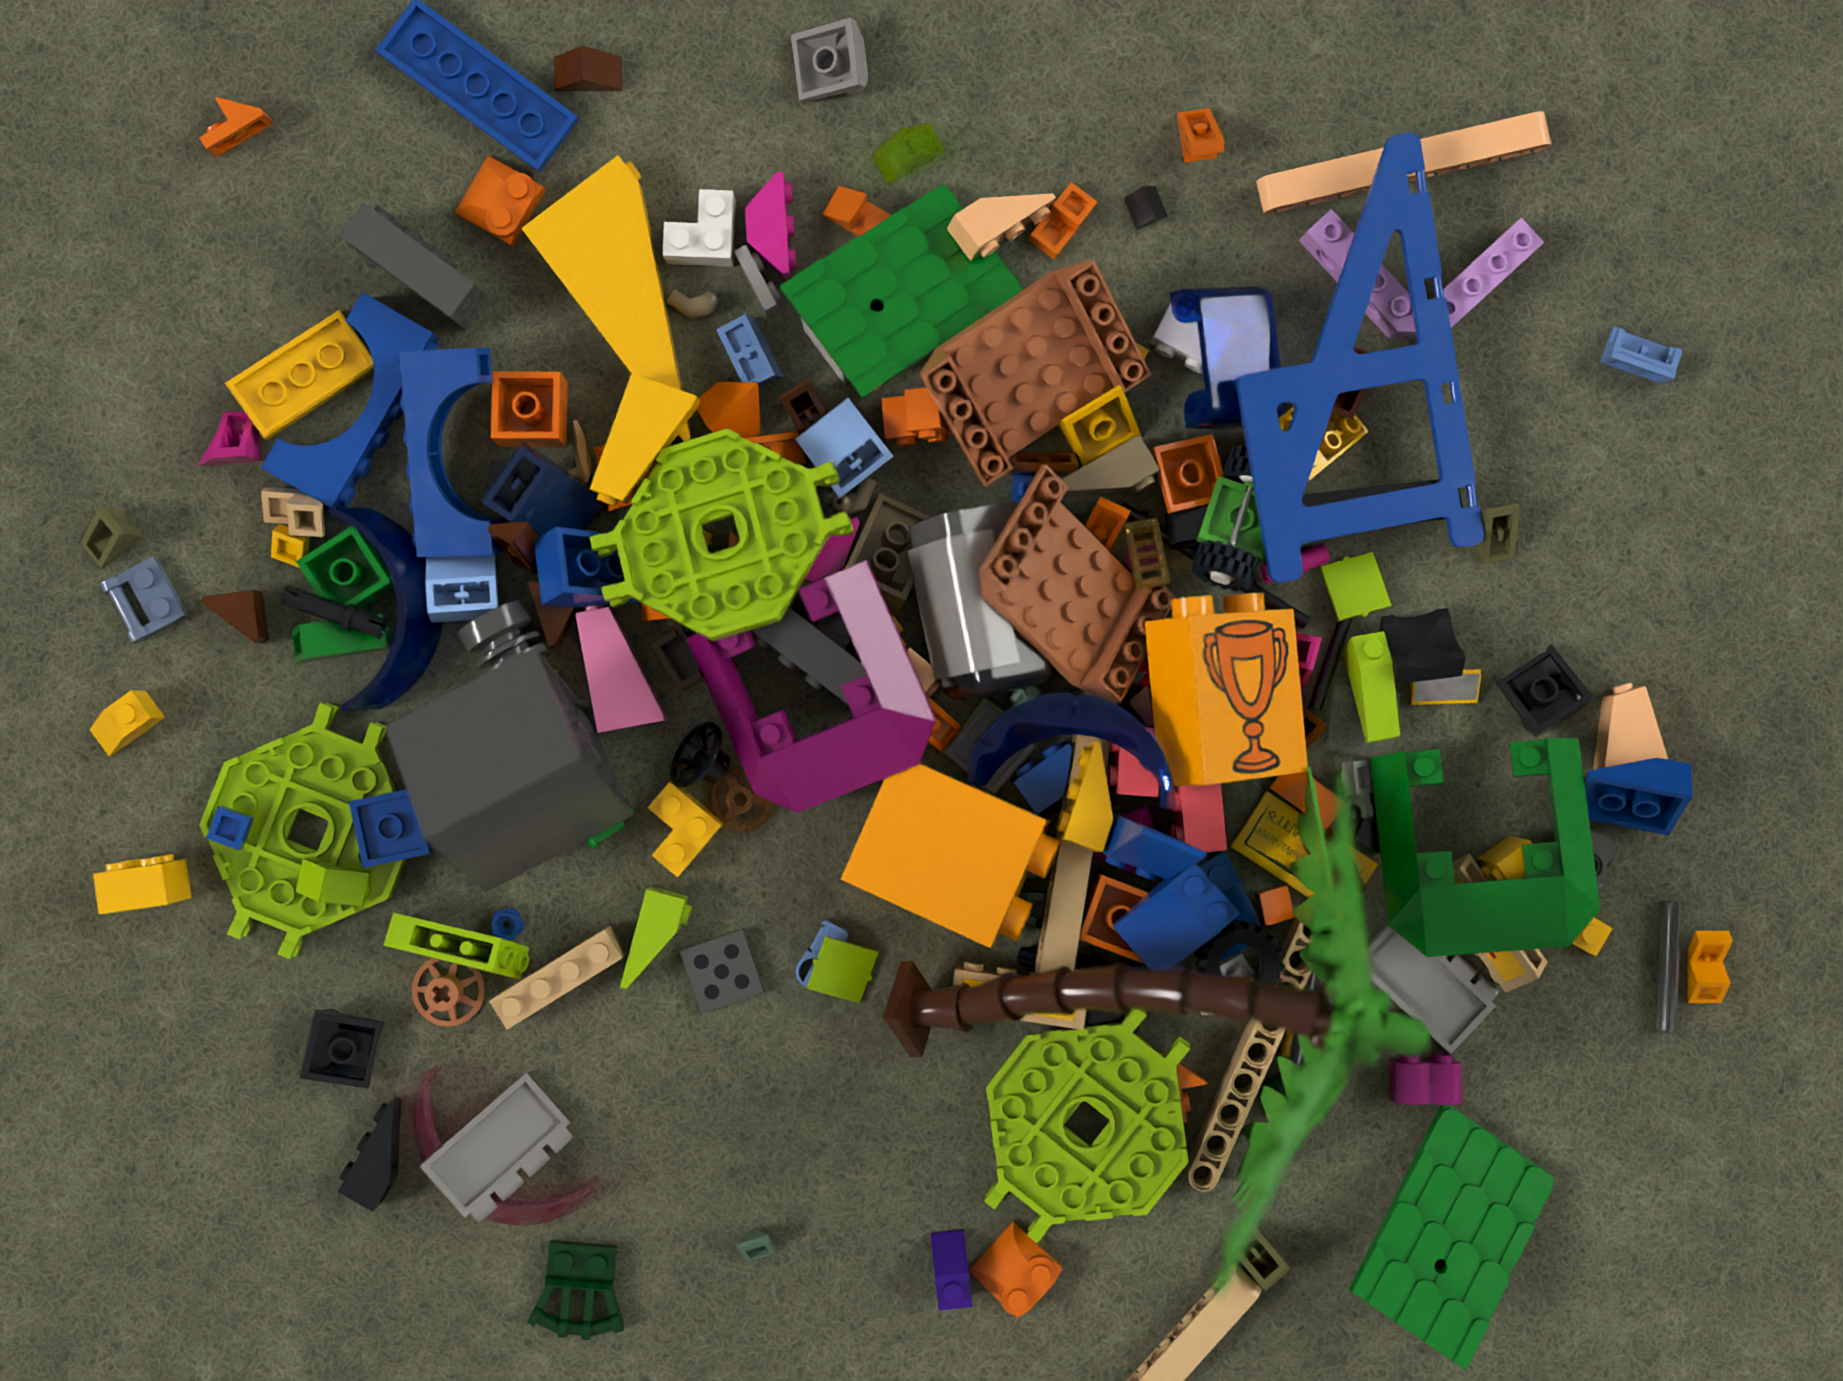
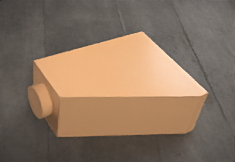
[1593,682,1668,770]

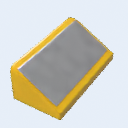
[1409,669,1481,705]

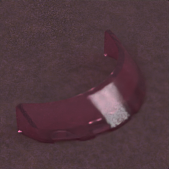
[413,1065,599,1225]

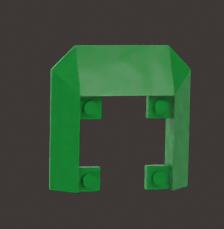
[1370,737,1601,957]

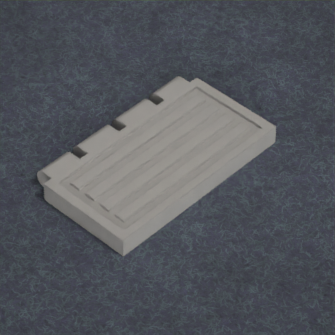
[1368,923,1499,1054]
[419,1073,574,1223]

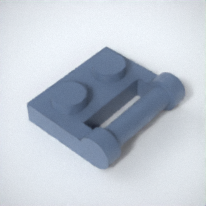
[100,556,189,644]

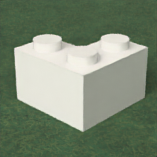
[663,189,736,267]

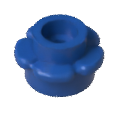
[490,908,524,941]

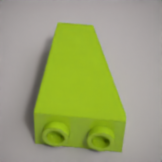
[383,912,530,980]

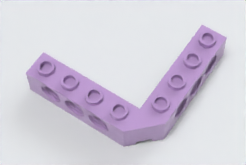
[1299,209,1544,339]

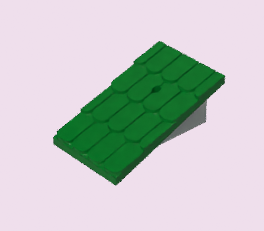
[779,184,1024,399]
[1349,1105,1555,1370]

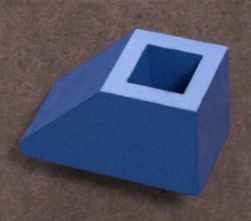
[1012,741,1072,815]

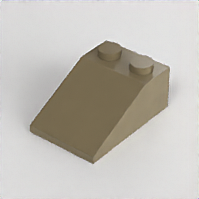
[1061,434,1160,498]
[847,493,932,618]

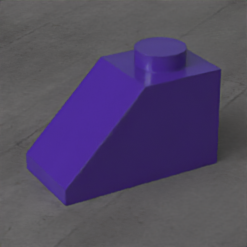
[931,1229,972,1311]

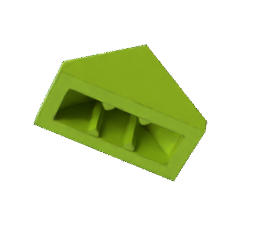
[296,858,371,906]

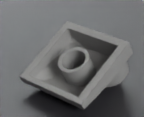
[791,17,868,102]

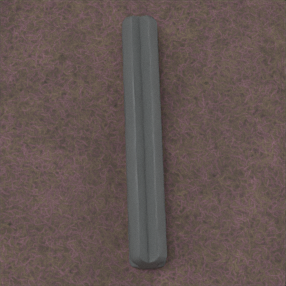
[1656,900,1682,1033]

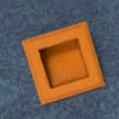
[1255,885,1294,926]

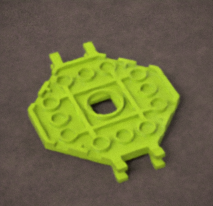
[590,428,854,641]
[199,702,406,959]
[984,1009,1191,1244]

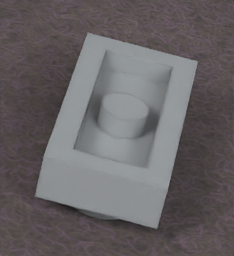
[734,245,781,317]

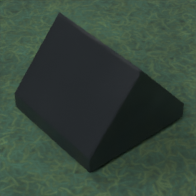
[1124,186,1167,230]

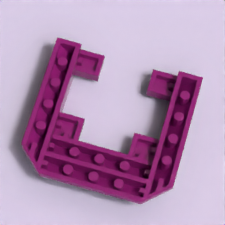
[686,560,937,813]

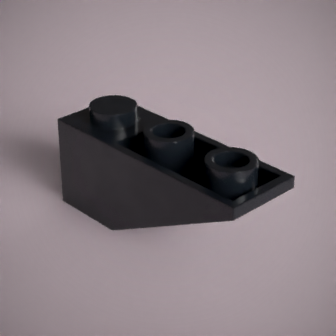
[338,1097,401,1212]

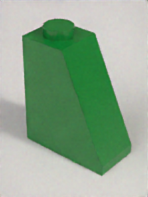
[290,614,391,664]

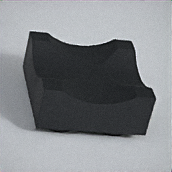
[1379,608,1465,685]

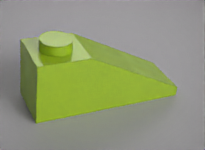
[1342,631,1400,744]
[620,886,692,989]

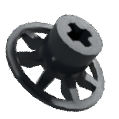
[670,722,730,788]

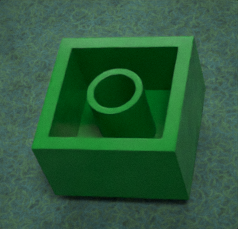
[296,525,401,610]

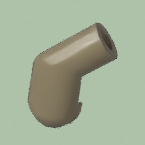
[667,289,719,320]
[832,477,877,515]

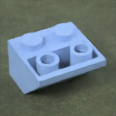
[795,398,893,498]
[425,555,499,623]

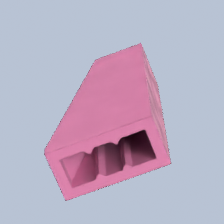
[575,605,668,733]

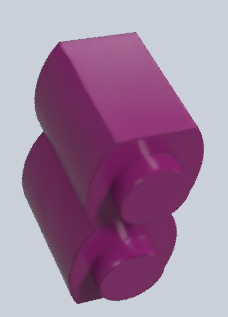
[1389,1053,1462,1105]

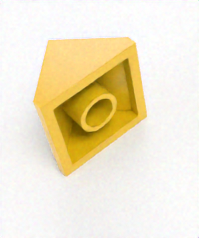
[1058,385,1141,467]

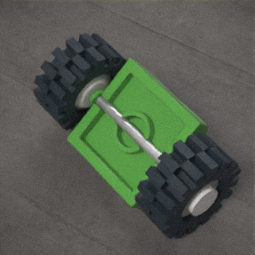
[1191,445,1265,591]

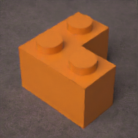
[882,387,954,447]

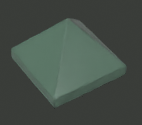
[736,1229,777,1263]

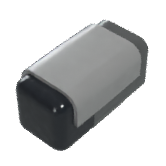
[908,501,1052,701]

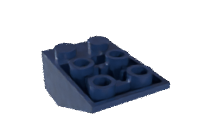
[482,441,604,537]

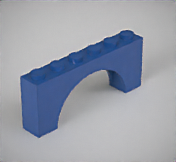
[261,292,440,511]
[397,348,504,557]

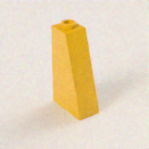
[590,373,700,506]

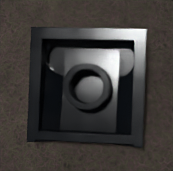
[1495,644,1594,737]
[300,1009,384,1089]

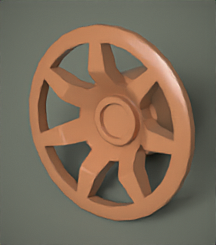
[412,958,485,1027]

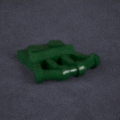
[527,1240,624,1340]

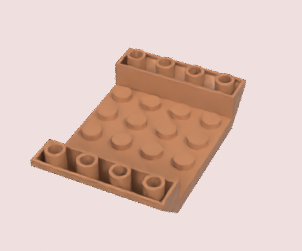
[919,259,1152,487]
[980,464,1176,703]

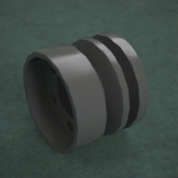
[457,600,549,675]

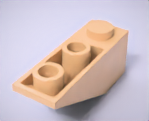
[947,193,1056,261]

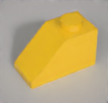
[90,690,165,757]

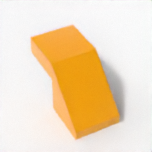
[1687,931,1733,1003]

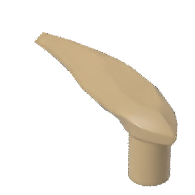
[568,420,592,483]

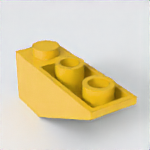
[1056,741,1113,852]

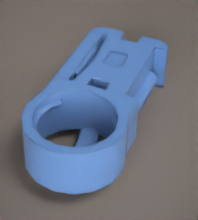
[796,919,848,987]

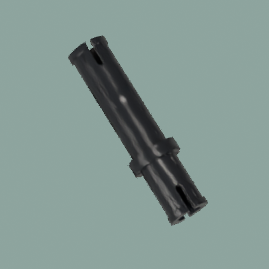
[280,584,387,639]

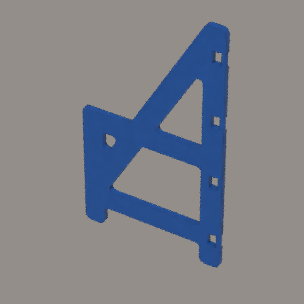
[1236,133,1484,582]

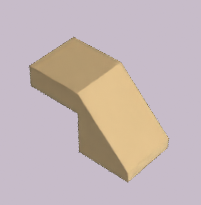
[261,486,325,537]

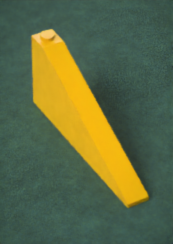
[521,155,693,442]

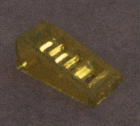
[1123,517,1171,590]

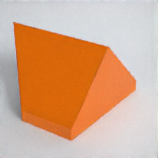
[697,382,761,438]

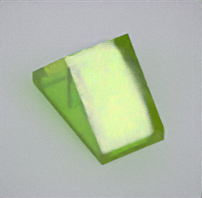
[871,123,945,185]

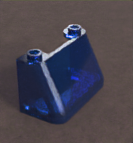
[1170,286,1285,430]

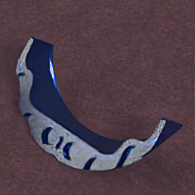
[328,507,443,711]
[968,693,1177,809]

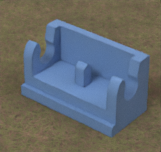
[716,314,784,389]
[1600,327,1682,384]

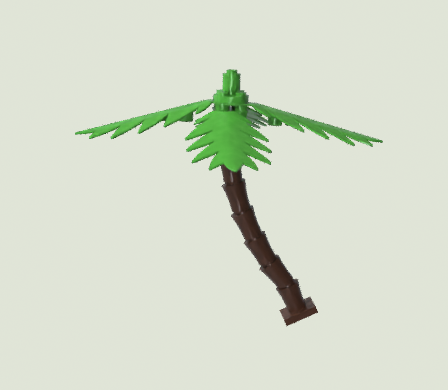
[883,766,1431,1298]

